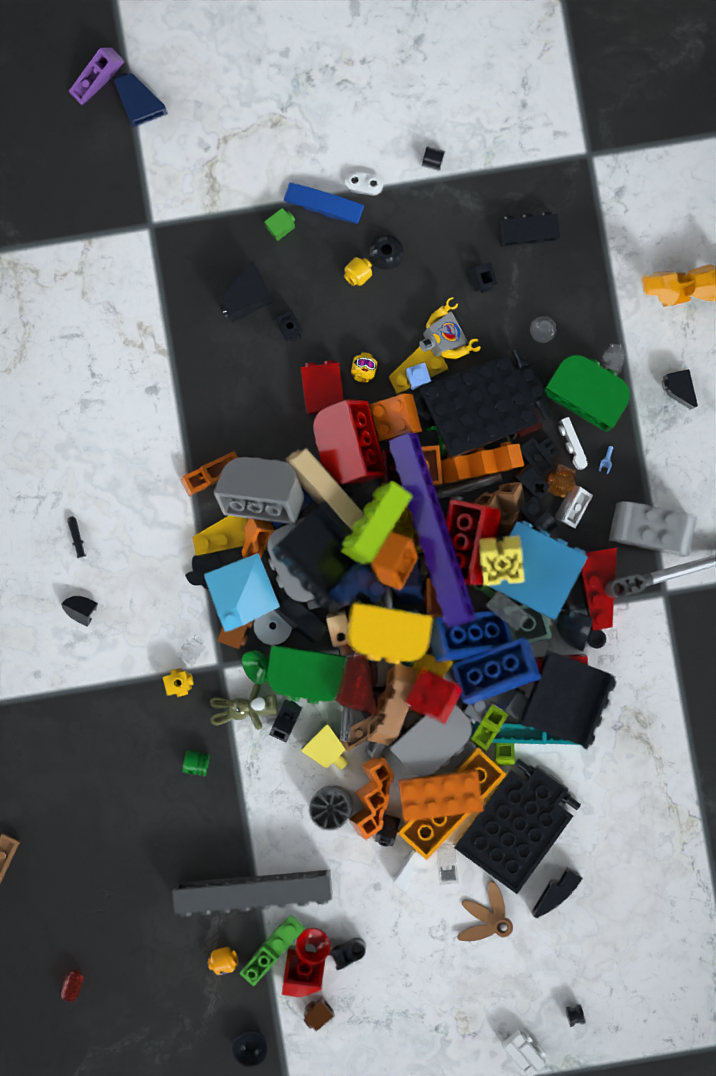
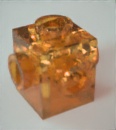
[546,464,576,498]

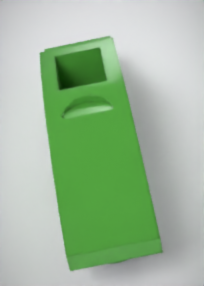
[239,914,306,986]

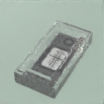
[436,843,459,885]

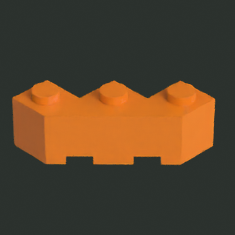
[441,441,524,483]
[349,757,394,840]

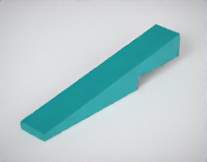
[469,722,579,745]

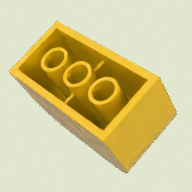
[346,604,433,664]

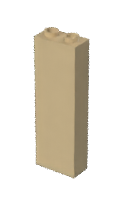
[285,449,364,531]

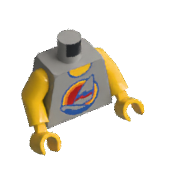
[419,298,481,359]

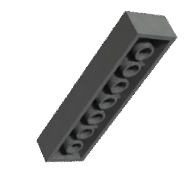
[173,870,333,917]

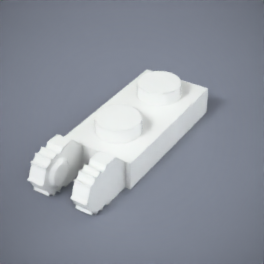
[558,417,588,470]

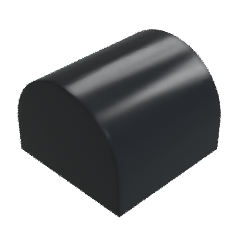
[422,146,445,171]

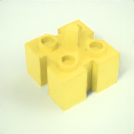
[480,536,524,586]

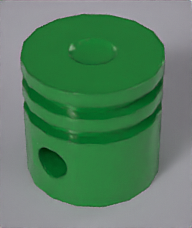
[183,750,210,777]

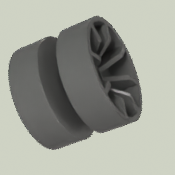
[309,785,353,830]

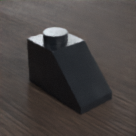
[662,369,698,409]

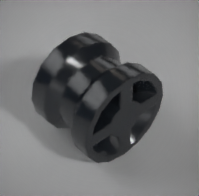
[565,1004,586,1027]

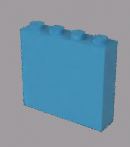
[486,521,588,620]

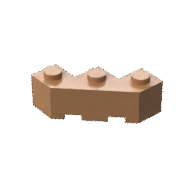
[368,664,418,746]

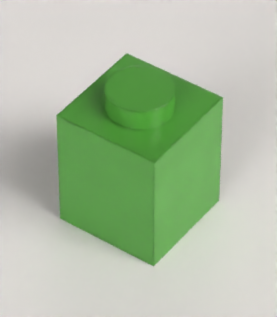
[265,208,295,241]

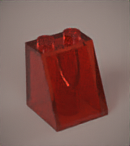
[335,654,377,715]

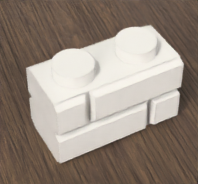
[502,1029,546,1076]

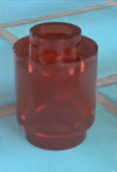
[60,970,84,1002]

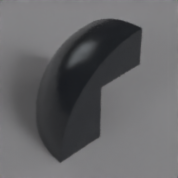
[554,607,593,652]

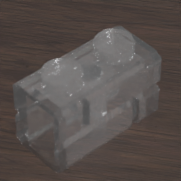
[486,591,530,632]

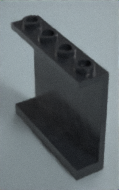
[272,501,372,608]
[519,650,616,750]

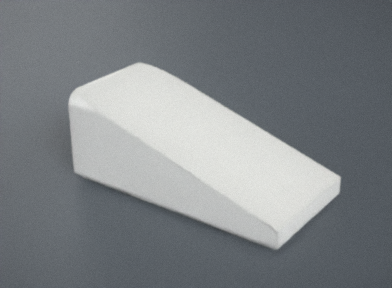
[393,849,418,891]

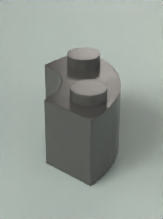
[487,687,528,720]

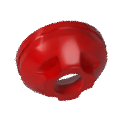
[295,928,331,965]

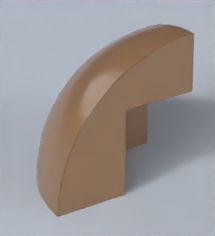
[474,482,524,535]

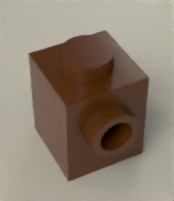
[303,997,334,1032]

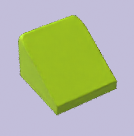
[494,743,515,766]

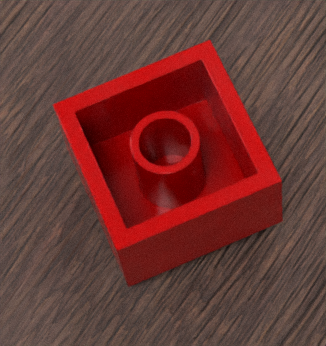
[405,669,462,725]

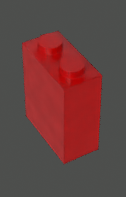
[301,360,344,415]

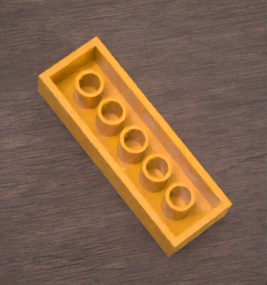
[398,746,507,861]

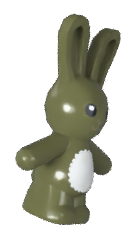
[210,684,277,730]

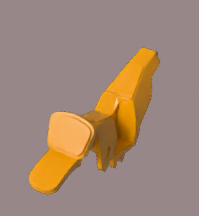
[642,264,716,307]

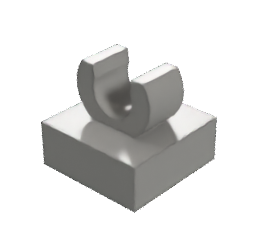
[365,741,390,760]

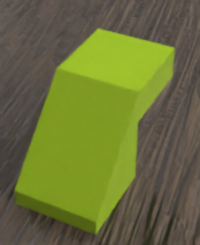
[470,704,509,752]

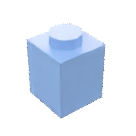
[406,363,431,390]

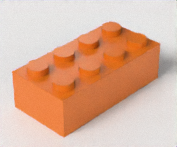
[398,769,483,822]

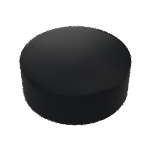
[587,630,606,649]

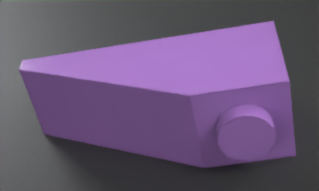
[69,48,124,105]

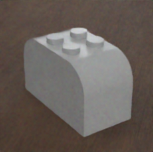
[214,457,304,525]
[609,502,697,557]
[268,517,314,602]
[389,704,471,776]

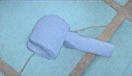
[599,446,613,474]

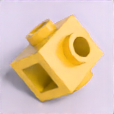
[163,668,194,697]

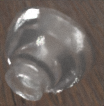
[530,316,557,342]

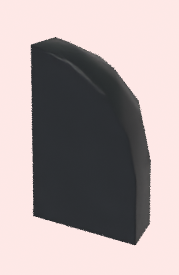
[61,596,98,627]

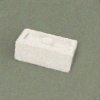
[555,485,593,528]

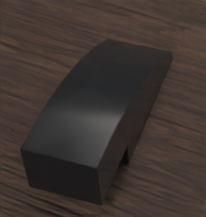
[274,591,329,644]
[531,867,583,919]

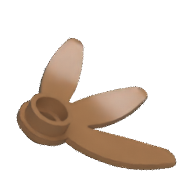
[457,881,513,941]

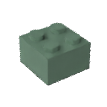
[504,605,552,644]

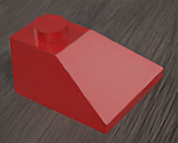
[281,948,325,998]

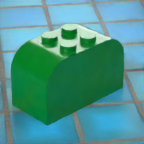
[544,355,630,433]
[267,645,349,704]

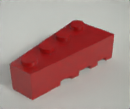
[579,548,617,631]

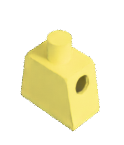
[301,723,349,771]

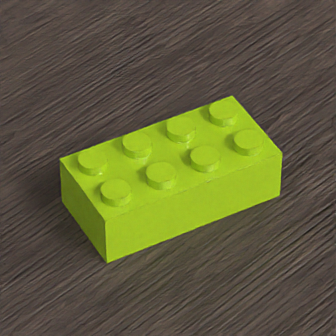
[341,482,412,564]

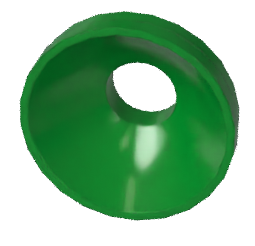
[242,650,269,685]

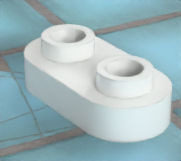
[345,171,383,195]

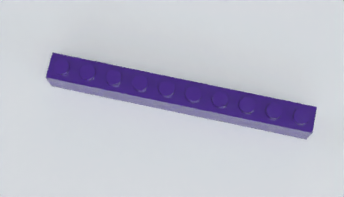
[389,433,476,627]

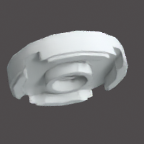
[254,610,292,645]

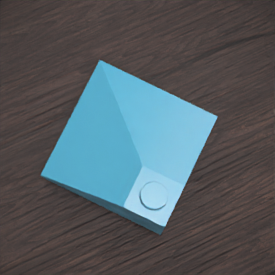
[204,553,280,632]

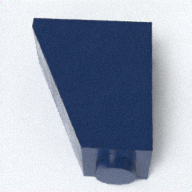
[114,73,168,128]

